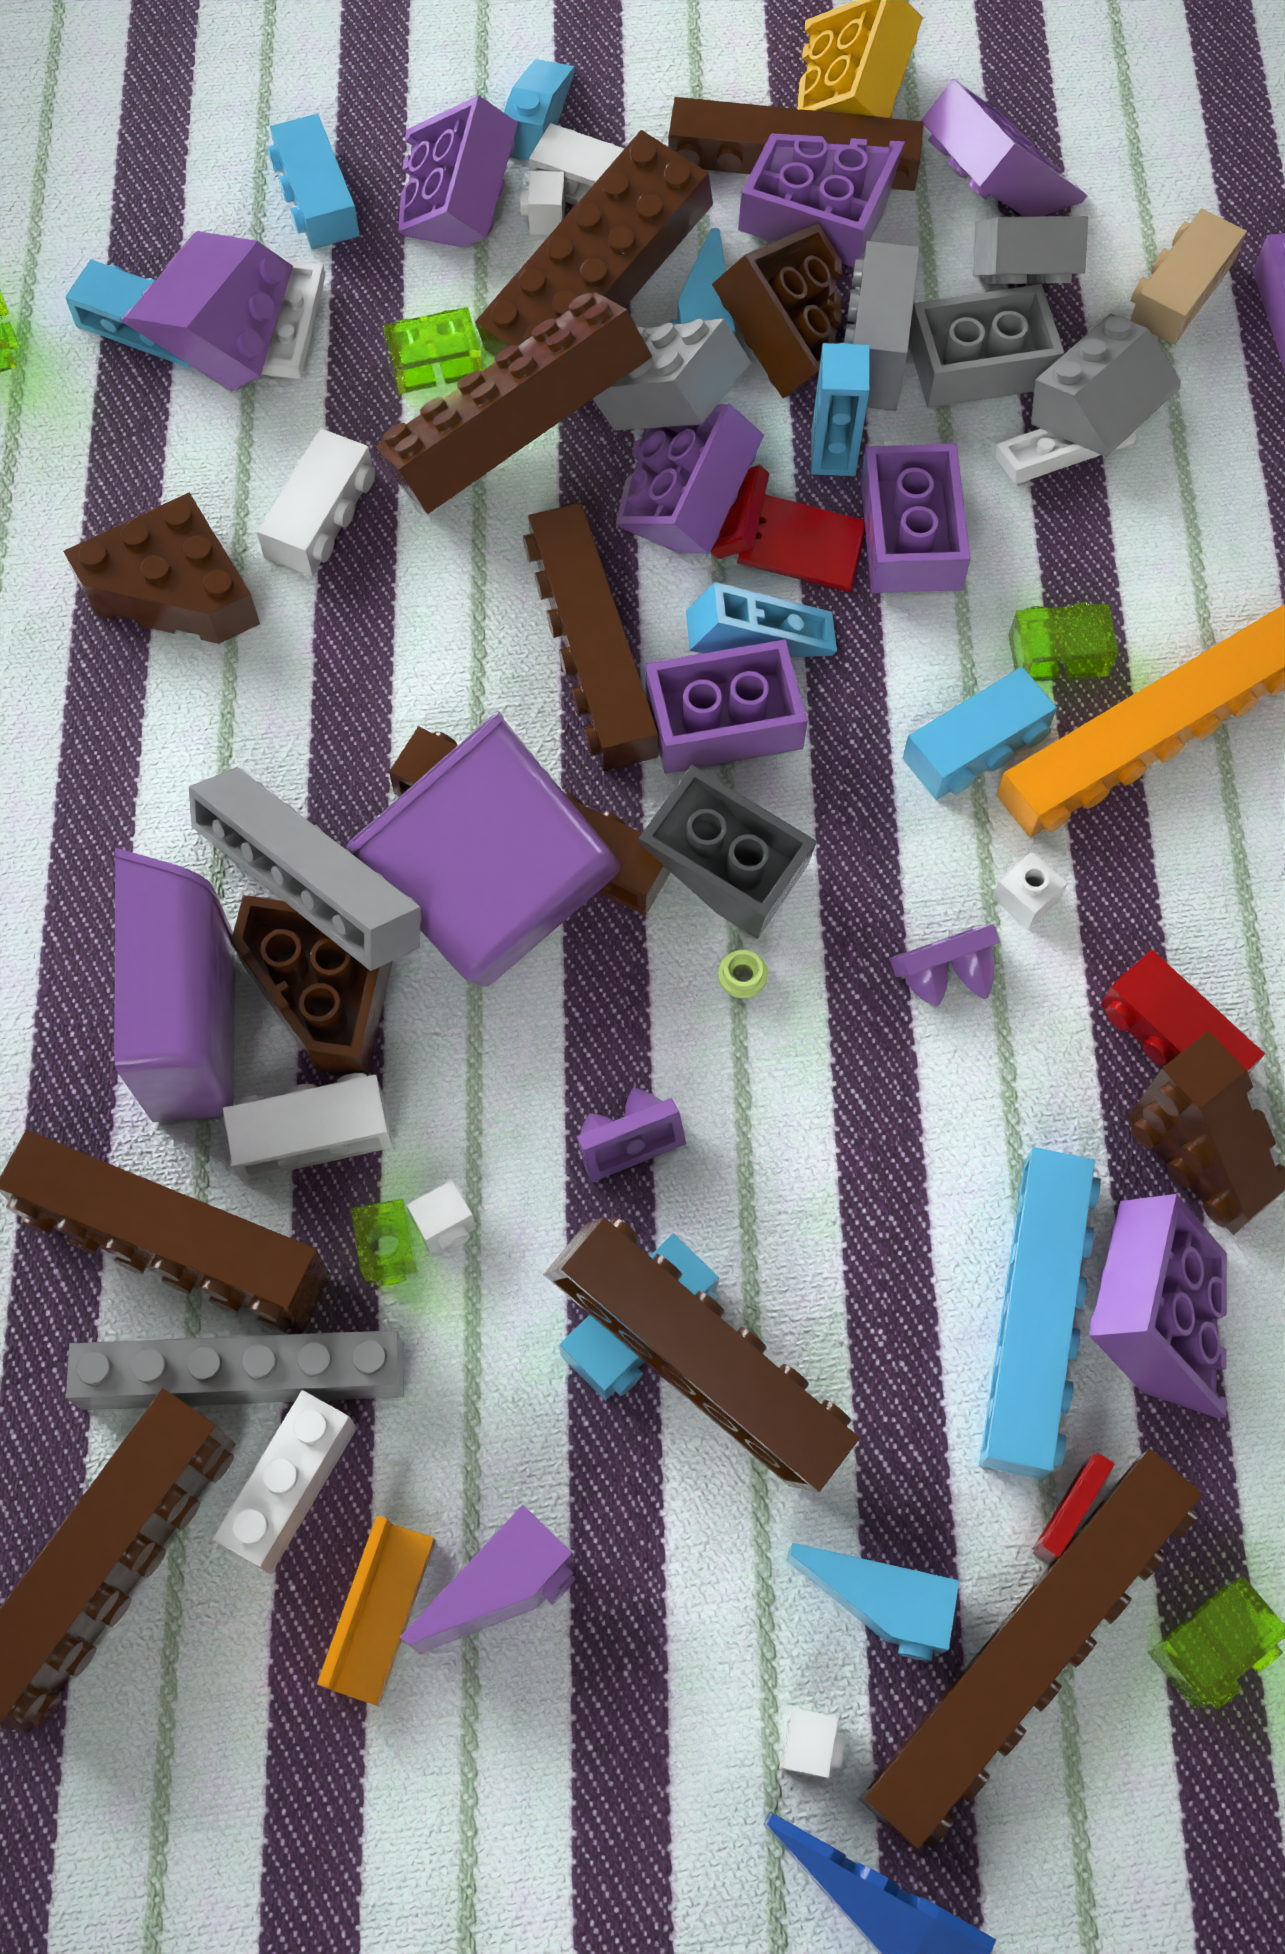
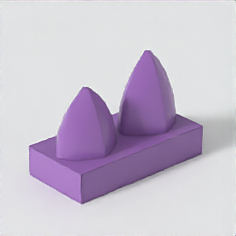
[889,924,1000,1006]
[576,1088,686,1182]

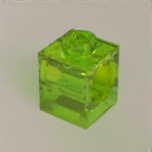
[351,1198,418,1286]

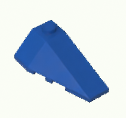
[764,1813,996,1954]

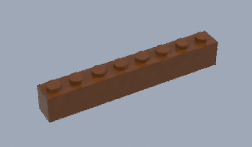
[858,1449,1203,1850]

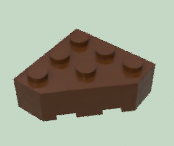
[712,223,842,399]
[63,492,260,644]
[231,895,393,1075]
[1126,1031,1285,1235]

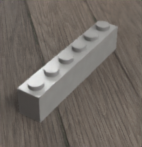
[189,767,422,971]
[66,1330,404,1410]

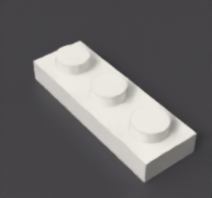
[261,260,325,379]
[995,429,1137,484]

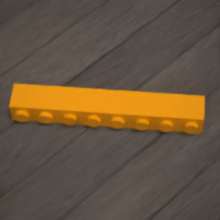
[996,604,1285,838]

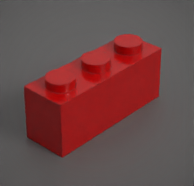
[1100,949,1265,1074]

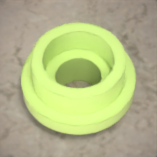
[718,950,768,999]

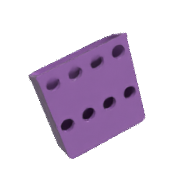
[346,710,620,987]
[114,848,236,1122]

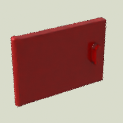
[737,494,865,593]

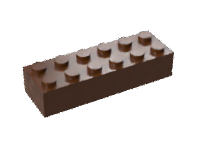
[475,130,713,356]
[375,292,652,514]
[0,1130,331,1334]
[543,1217,860,1492]
[0,1388,236,1733]

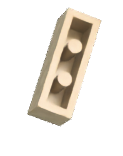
[1130,208,1247,345]

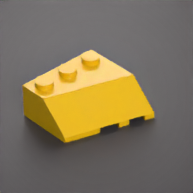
[797,0,923,118]

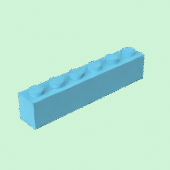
[979,1147,1101,1480]

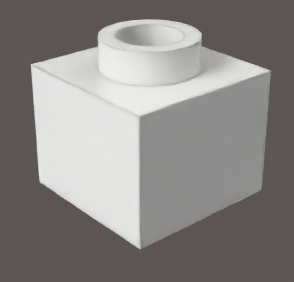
[520,170,566,235]
[992,851,1068,929]
[406,1179,476,1254]
[779,1707,846,1779]

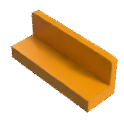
[317,1515,436,1706]

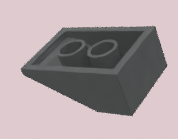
[638,765,817,939]

